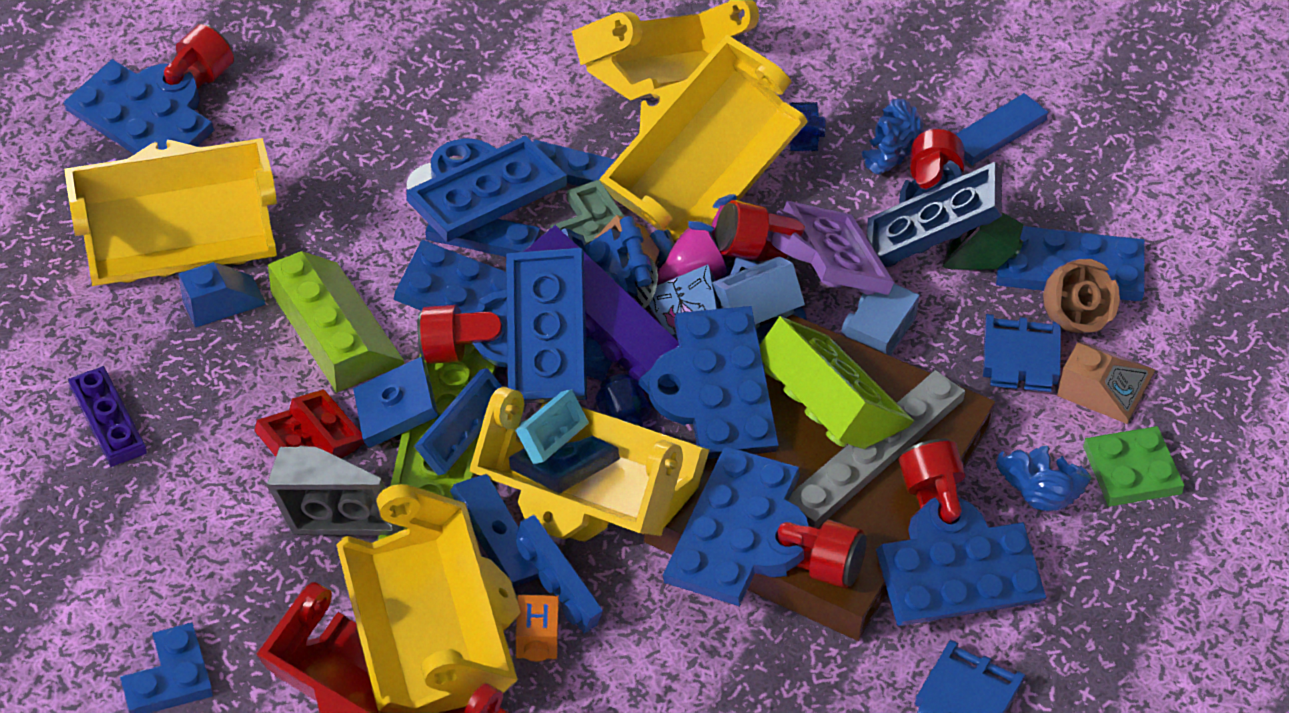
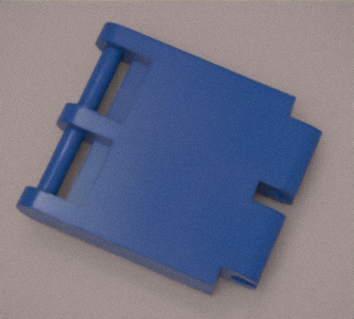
[983,314,1061,392]
[915,640,1026,713]

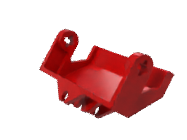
[256,582,508,713]

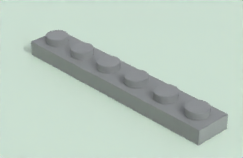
[788,370,965,528]

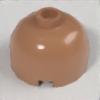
[1043,259,1120,333]

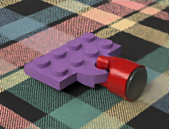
[715,200,894,295]

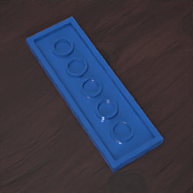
[393,239,612,382]

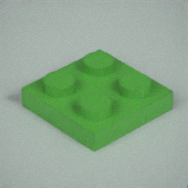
[1083,426,1184,507]

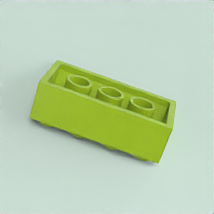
[268,251,404,393]
[759,316,914,449]

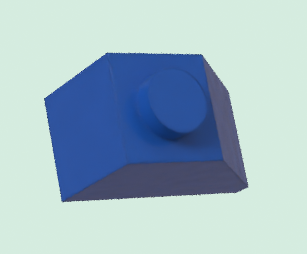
[178,262,266,328]

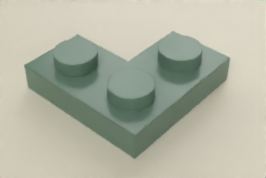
[550,180,624,244]

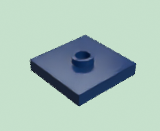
[353,357,438,448]

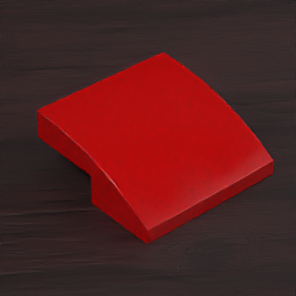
[254,389,365,458]

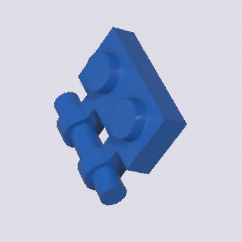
[584,216,652,298]

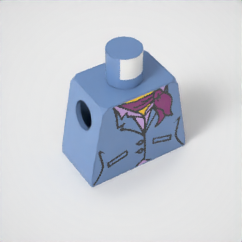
[649,264,720,341]

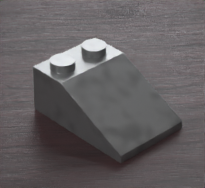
[266,446,405,535]

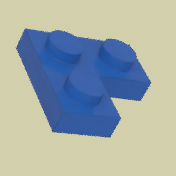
[120,622,213,713]

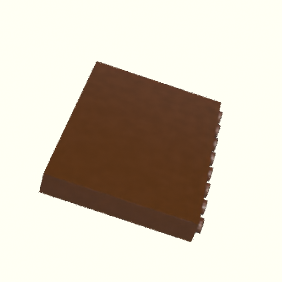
[644,314,996,641]

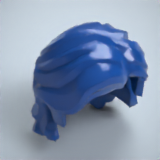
[861,99,924,175]
[996,445,1091,511]

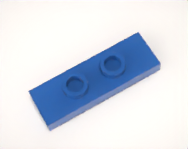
[414,368,503,475]

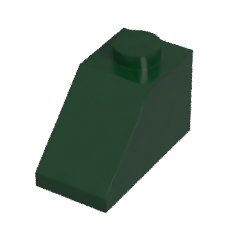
[942,212,1024,270]

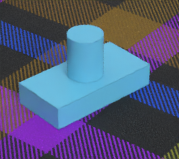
[516,389,589,464]

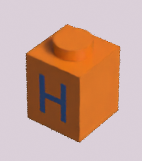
[516,595,559,662]

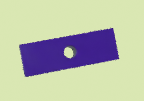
[68,366,147,467]

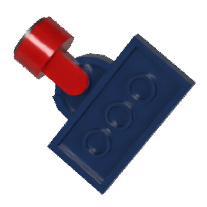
[867,129,1002,267]

